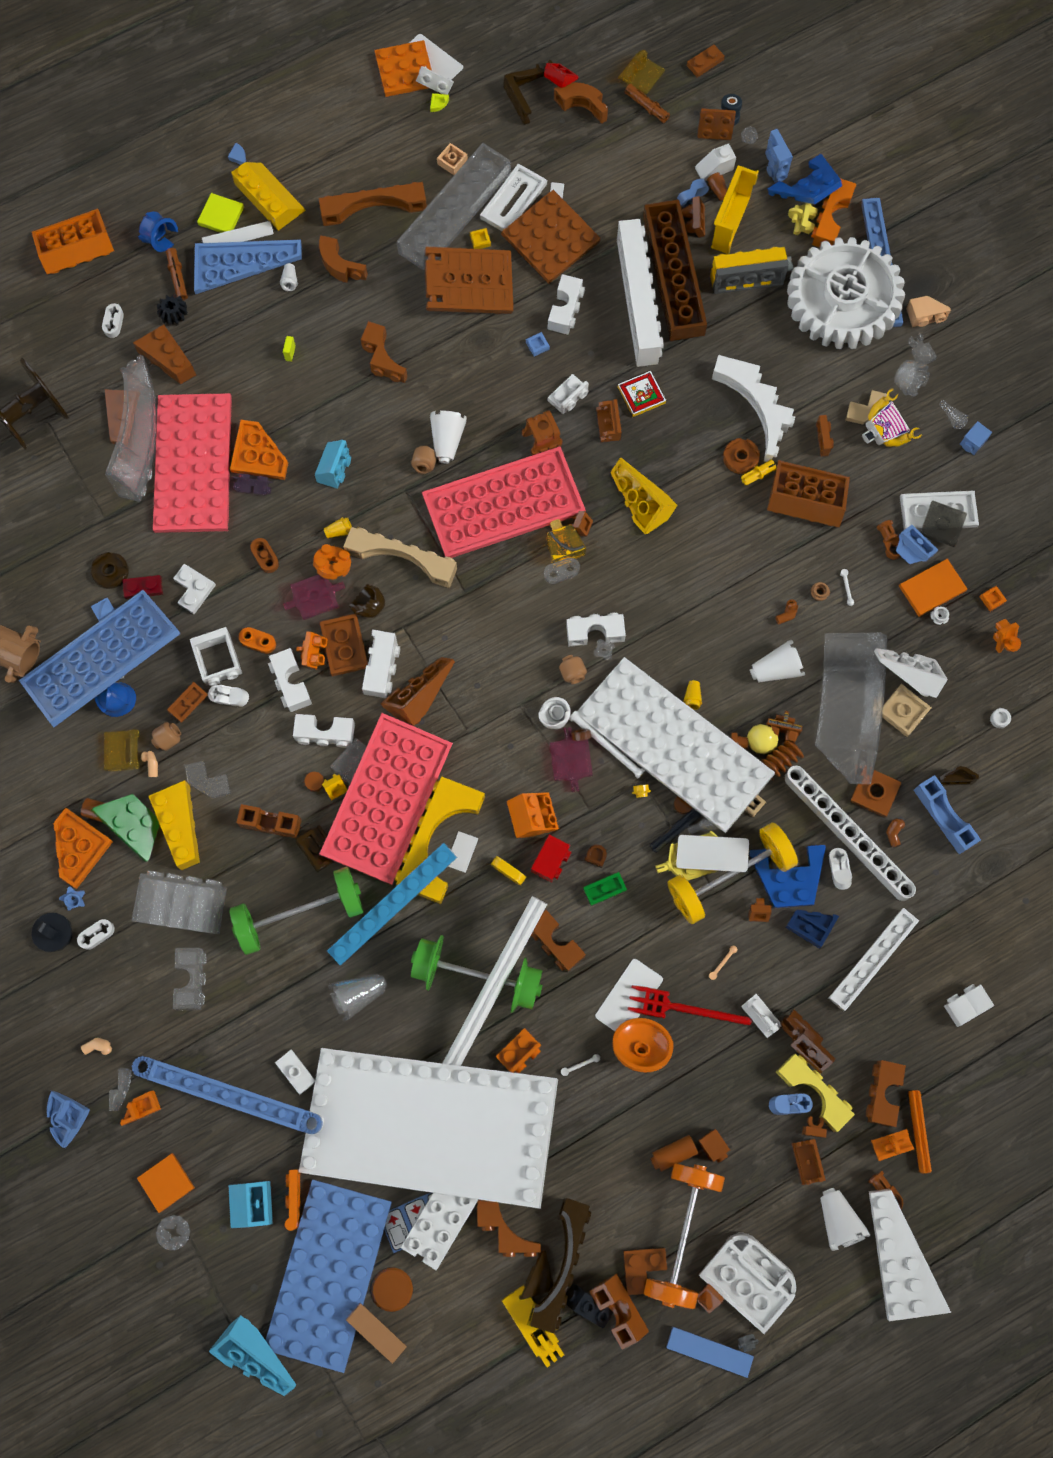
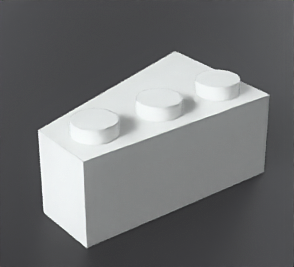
[362,630,400,698]

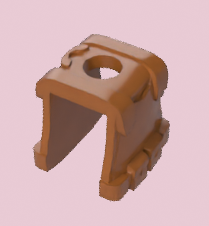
[522,410,562,455]

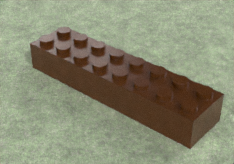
[643,200,707,341]

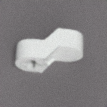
[208,685,249,707]
[829,848,852,890]

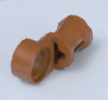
[877,520,900,560]
[868,1171,904,1209]

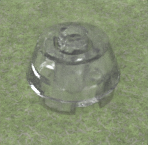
[894,360,930,397]

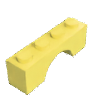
[776,1054,855,1132]

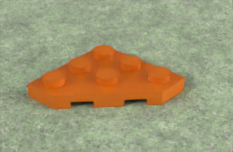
[230,420,288,480]
[53,808,113,889]

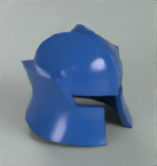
[138,212,178,252]
[95,682,136,717]

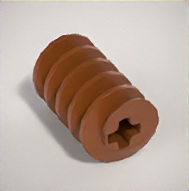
[761,740,804,781]

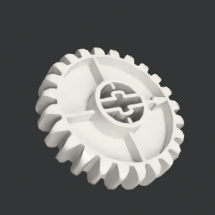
[787,237,905,349]

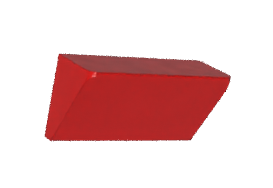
[544,63,579,88]

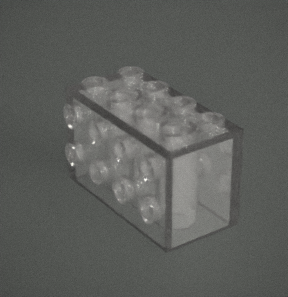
[131,870,227,934]

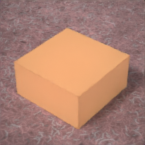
[437,143,468,176]

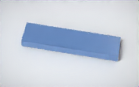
[666,1326,754,1378]

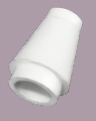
[280,263,298,291]

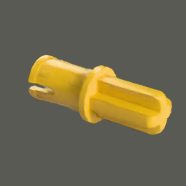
[741,460,776,485]

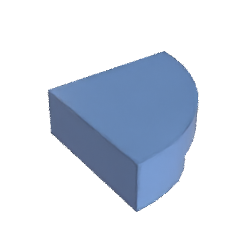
[228,143,246,165]

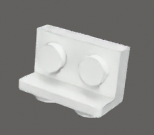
[548,374,589,414]

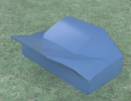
[896,525,938,564]

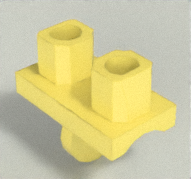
[788,203,818,235]

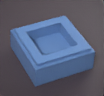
[526,332,550,356]

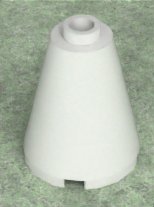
[430,411,467,464]
[750,640,805,683]
[820,1188,870,1251]

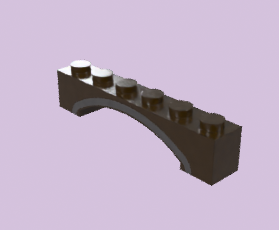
[527,1198,591,1334]

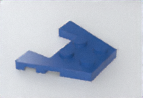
[768,154,842,204]
[749,845,826,908]

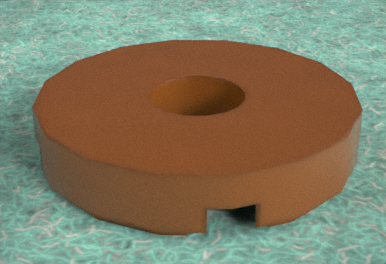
[723,438,760,474]

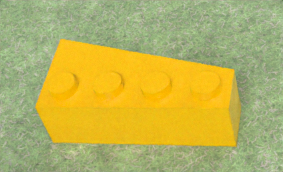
[149,780,200,870]

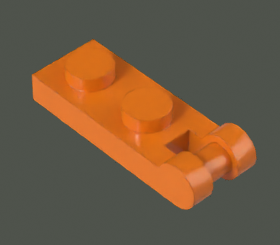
[285,1169,300,1231]

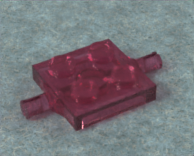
[283,574,346,620]
[550,727,593,792]

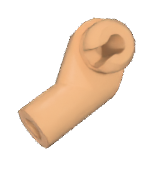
[141,751,158,777]
[81,1038,112,1055]

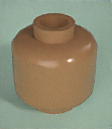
[411,446,436,474]
[559,655,587,684]
[151,722,181,751]

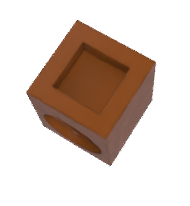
[697,1129,730,1163]

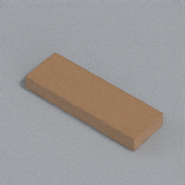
[346,1303,407,1364]

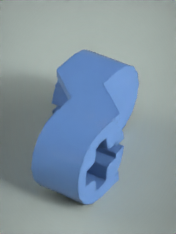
[677,179,709,208]
[769,1094,813,1115]

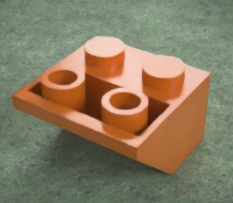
[507,793,559,838]

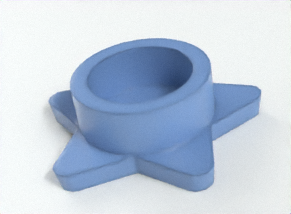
[59,886,85,910]

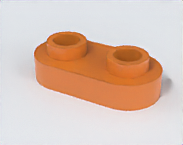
[239,627,276,654]

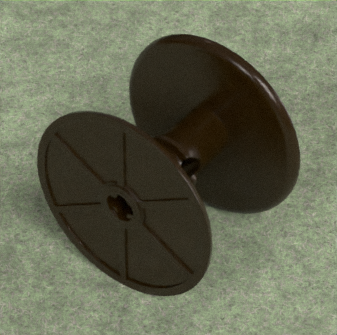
[0,358,69,450]

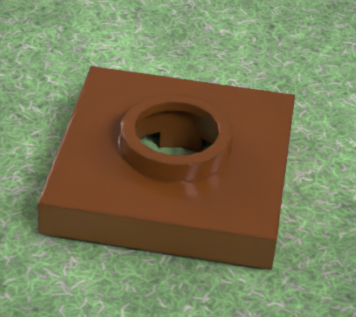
[850,766,901,818]

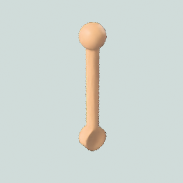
[709,946,737,980]

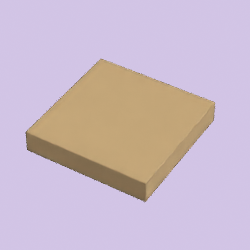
[877,684,932,737]

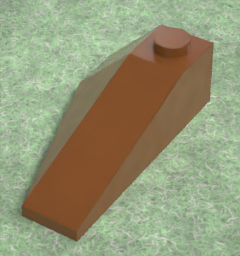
[381,657,455,726]

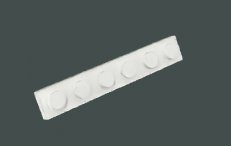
[828,908,919,1011]

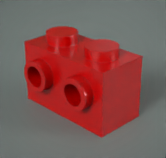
[531,834,572,883]

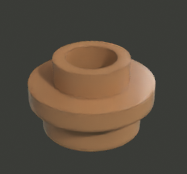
[811,582,830,601]

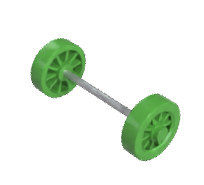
[230,866,363,955]

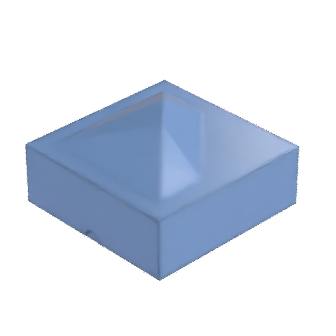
[91,598,115,621]

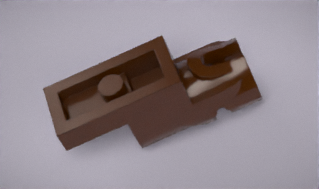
[780,1009,836,1074]

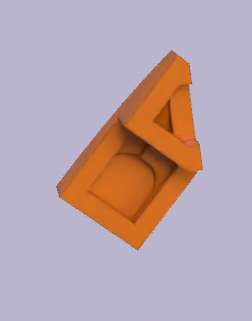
[120,1090,161,1126]

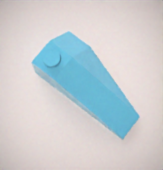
[209,1315,296,1396]

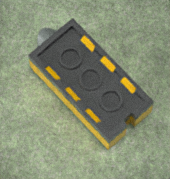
[710,247,794,294]

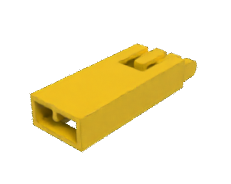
[502,1285,564,1367]

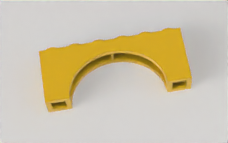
[395,776,485,904]

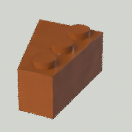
[133,325,196,384]

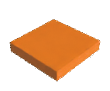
[137,1153,195,1213]

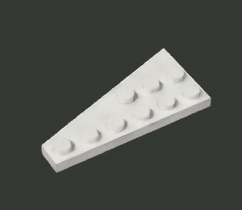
[869,1189,951,1321]

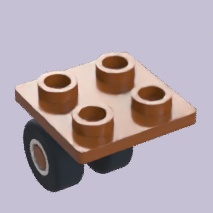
[697,94,742,140]

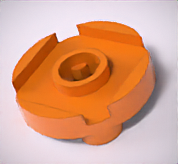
[313,544,351,580]

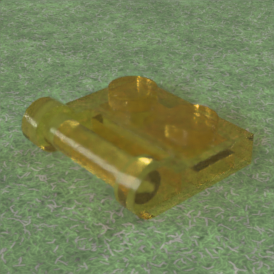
[104,729,140,771]

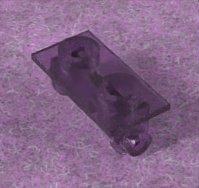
[233,473,273,496]

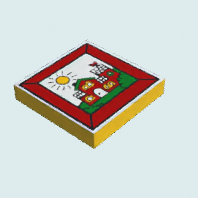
[618,371,666,417]

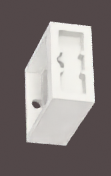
[190,627,243,686]

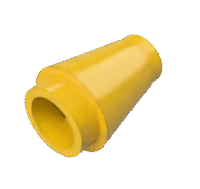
[324,517,352,538]
[683,680,702,710]

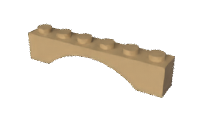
[343,527,457,588]

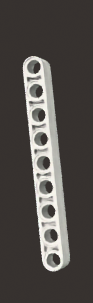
[785,766,916,901]

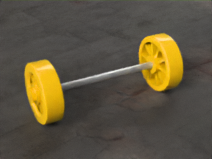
[667,822,798,924]

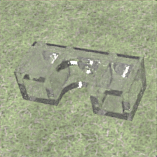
[173,948,206,1010]

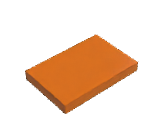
[899,559,968,617]

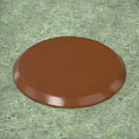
[371,1268,413,1312]

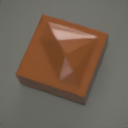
[697,1283,724,1314]

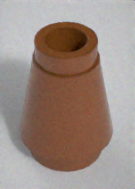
[707,172,727,201]

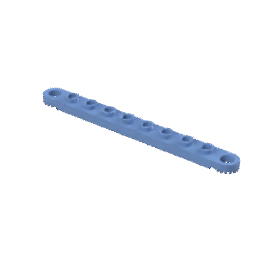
[132,1056,323,1134]

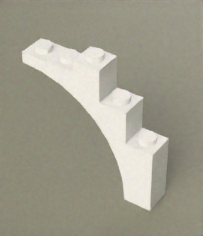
[712,355,795,462]

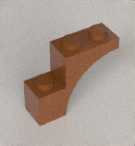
[361,321,407,383]
[477,1200,541,1257]

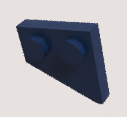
[785,910,839,949]

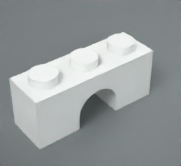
[548,274,585,335]
[566,613,626,647]
[268,648,312,712]
[293,714,355,748]

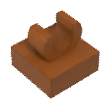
[569,511,593,537]
[749,898,771,922]
[802,1116,827,1138]

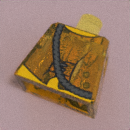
[547,519,586,567]

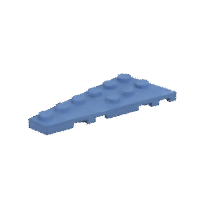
[194,240,302,294]

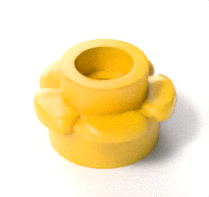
[632,784,651,798]

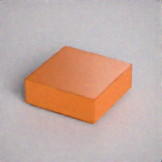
[979,586,1007,612]

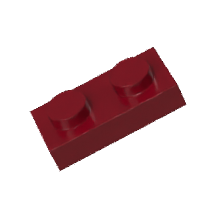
[123,575,163,599]

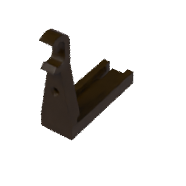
[503,59,553,125]

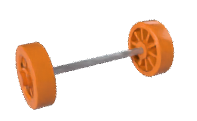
[644,1163,725,1309]

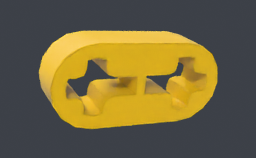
[491,856,526,886]

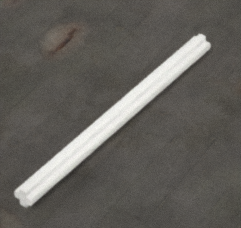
[442,896,547,1066]

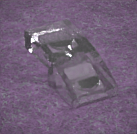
[109,1068,132,1111]

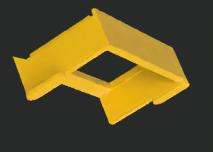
[711,165,759,255]

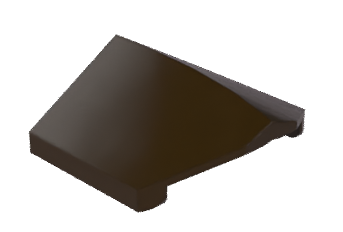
[938,766,979,786]

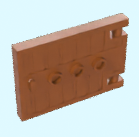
[424,247,513,314]

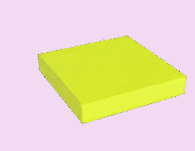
[197,193,244,233]

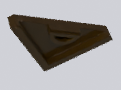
[519,1250,553,1300]

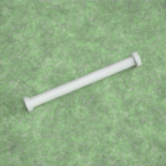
[569,711,645,779]

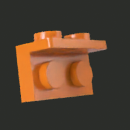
[496,1028,541,1073]

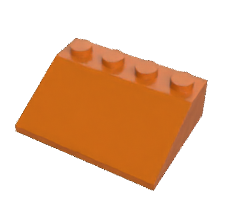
[32,209,114,274]

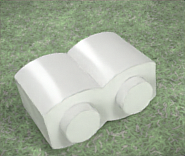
[944,984,994,1027]

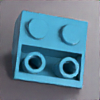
[315,440,351,489]
[229,1181,273,1228]

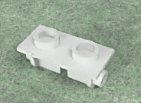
[416,66,454,95]
[741,994,781,1038]

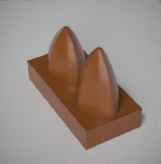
[682,196,705,238]

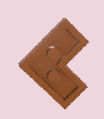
[623,1248,667,1295]

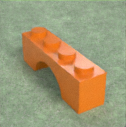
[811,178,856,247]

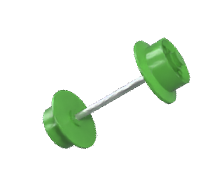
[411,935,543,1013]

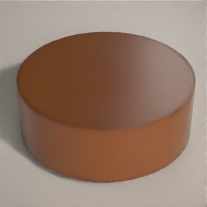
[304,772,324,792]

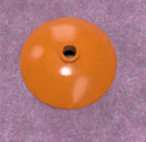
[612,1018,673,1072]

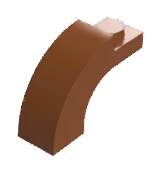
[554,82,608,124]
[319,235,368,283]

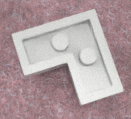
[173,564,216,614]

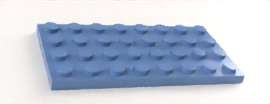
[19,590,180,727]
[265,1180,392,1373]

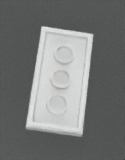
[900,491,979,530]

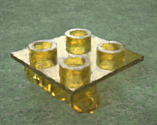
[618,50,665,95]

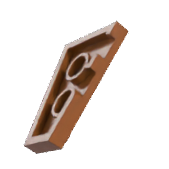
[105,389,141,445]

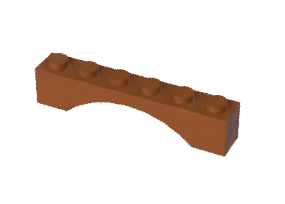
[319,182,427,226]

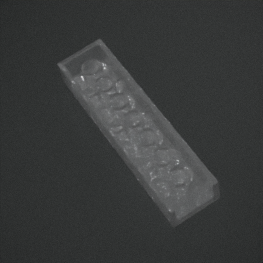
[397,143,511,271]

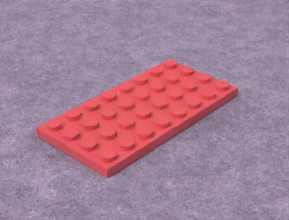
[153,393,232,533]
[422,447,586,558]
[319,713,453,885]

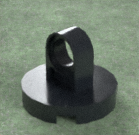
[31,913,73,952]

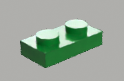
[583,872,627,906]

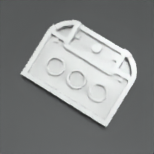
[699,1232,796,1334]

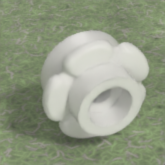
[931,607,949,625]

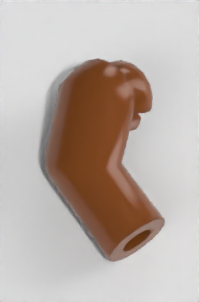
[775,599,798,625]
[886,819,905,848]

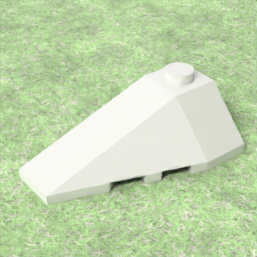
[874,648,948,698]

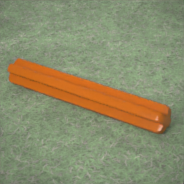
[908,1090,932,1174]

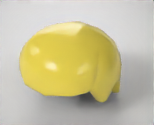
[747,724,778,754]

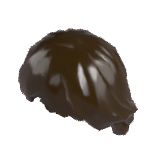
[349,584,385,618]

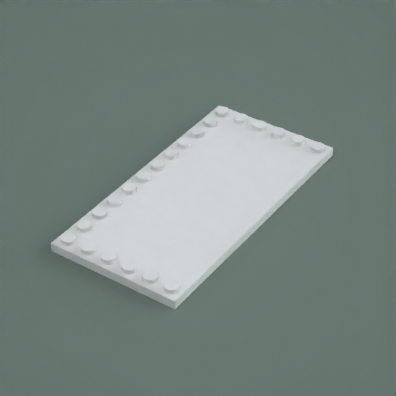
[299,1048,558,1209]

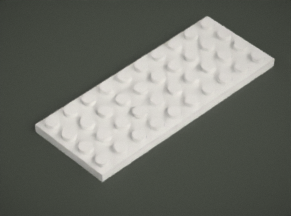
[577,657,775,833]

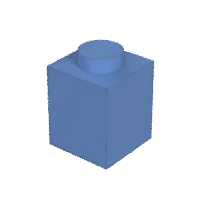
[960,421,992,455]

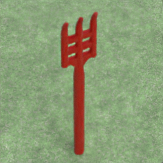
[627,985,752,1025]

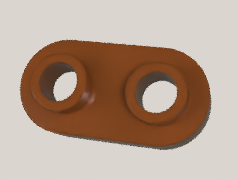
[250,538,279,573]

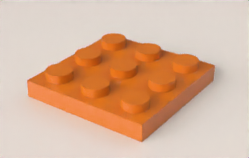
[375,40,432,97]

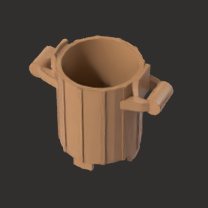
[0,625,41,683]

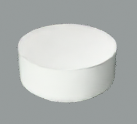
[990,708,1011,728]

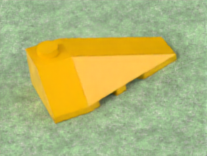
[610,458,678,534]

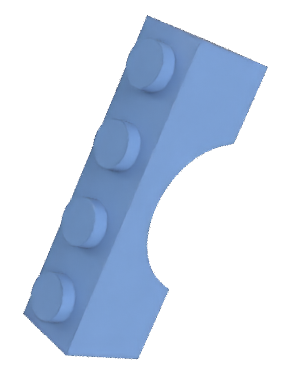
[914,775,981,854]

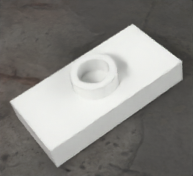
[275,1050,315,1095]

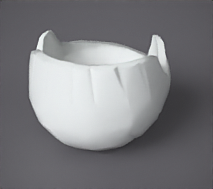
[539,697,570,729]

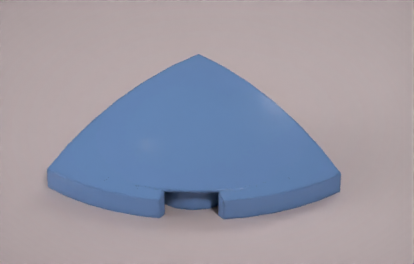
[47,1091,90,1148]

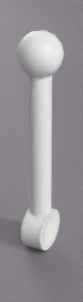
[840,569,854,606]
[561,1054,600,1076]

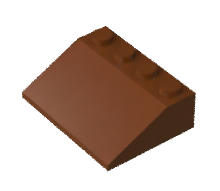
[767,460,850,528]

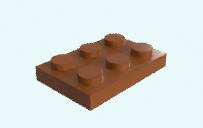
[320,614,368,676]

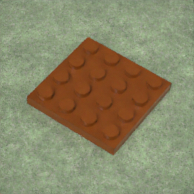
[501,189,601,284]

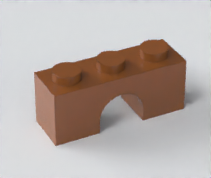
[236,804,301,839]
[531,910,586,973]
[866,1060,906,1127]
[590,1274,649,1349]

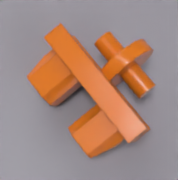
[993,619,1021,653]
[296,632,328,669]
[871,1129,914,1161]

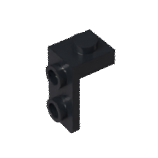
[566,1283,613,1328]

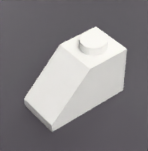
[695,144,736,181]

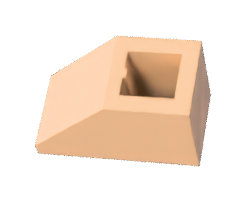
[906,296,951,327]

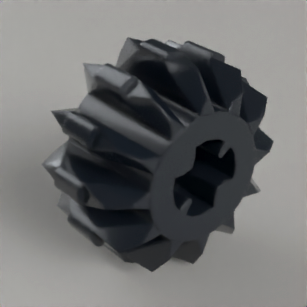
[157,294,188,326]

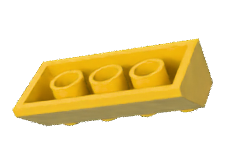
[231,162,305,231]

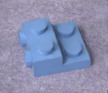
[765,129,793,182]

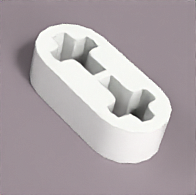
[102,303,124,338]
[77,919,114,950]

